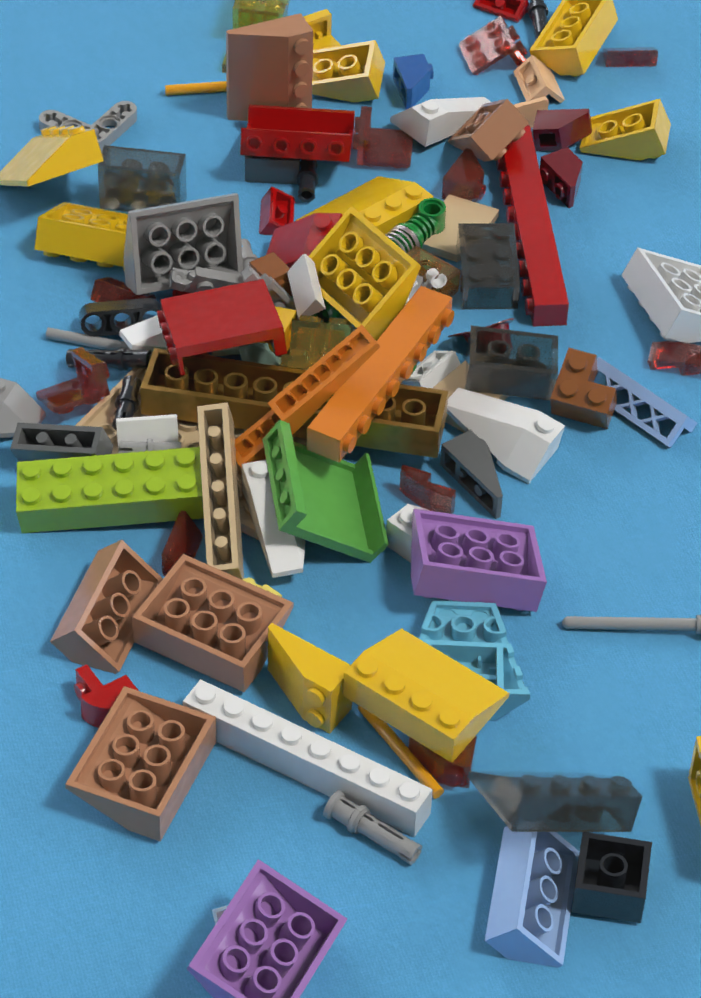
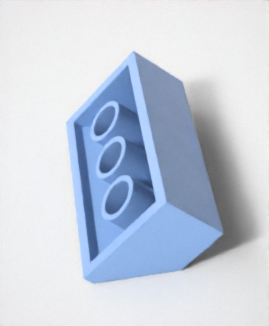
[485,815,579,968]

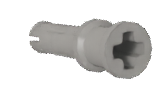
[323,790,422,865]

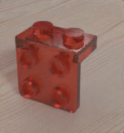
[459,16,528,75]
[352,106,413,168]
[36,347,110,414]

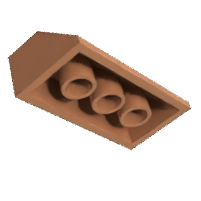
[50,539,163,674]

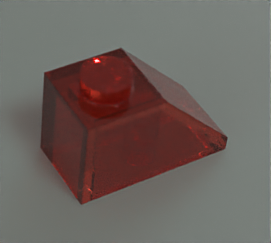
[442,147,486,202]
[408,736,477,788]

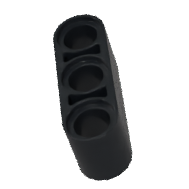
[79,298,162,337]

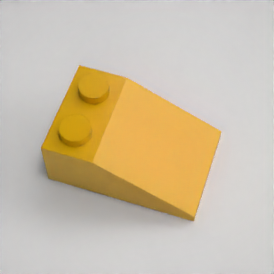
[312,40,385,103]
[580,99,671,161]
[268,623,352,734]

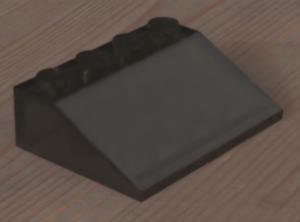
[468,771,643,832]

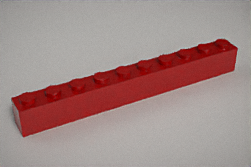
[496,125,569,327]

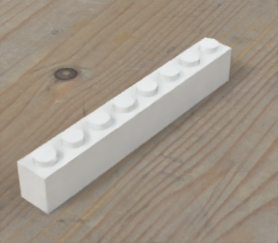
[183,679,433,837]

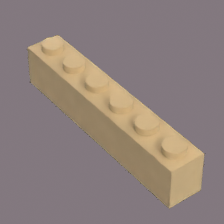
[197,402,244,579]

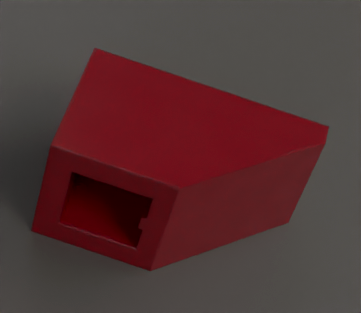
[532,109,592,151]
[540,147,583,208]

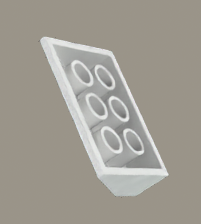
[622,247,701,344]

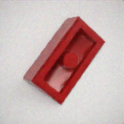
[473,0,530,23]
[259,186,295,235]

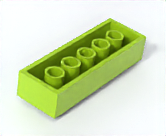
[16,447,204,533]

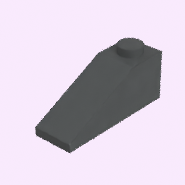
[440,430,503,519]

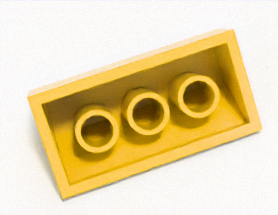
[529,0,618,77]

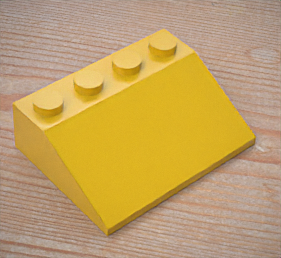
[0,125,104,187]
[295,176,434,234]
[34,202,128,271]
[308,206,421,341]
[343,628,510,763]

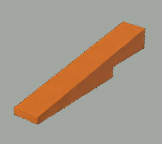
[235,325,381,468]

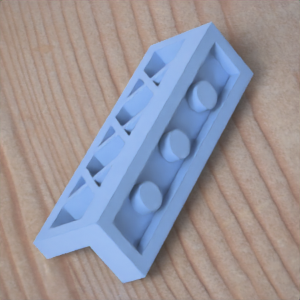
[595,357,698,448]

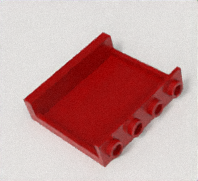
[240,104,355,162]
[157,279,287,375]

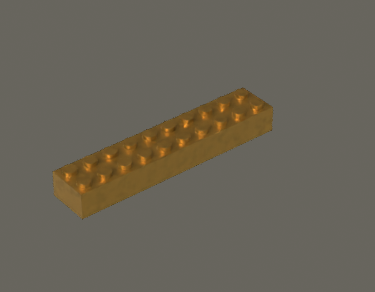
[140,348,449,458]

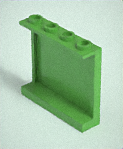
[263,420,389,563]

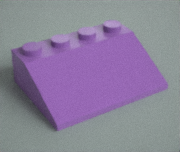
[411,509,547,612]
[187,859,347,998]

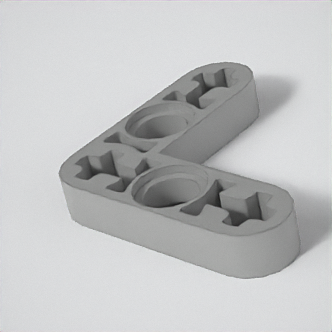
[39,101,137,152]

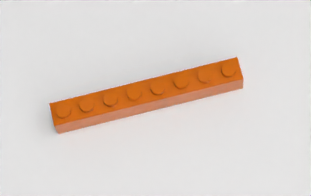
[307,286,454,462]

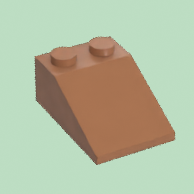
[448,99,529,162]

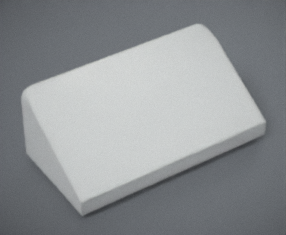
[287,254,326,321]
[401,350,460,388]
[116,414,179,453]

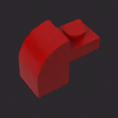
[74,664,139,728]

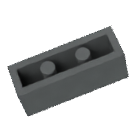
[10,423,114,462]

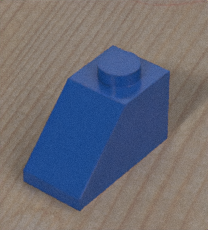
[393,54,434,110]

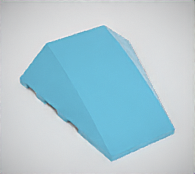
[419,600,530,721]

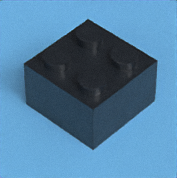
[571,831,652,923]

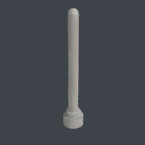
[562,615,701,634]

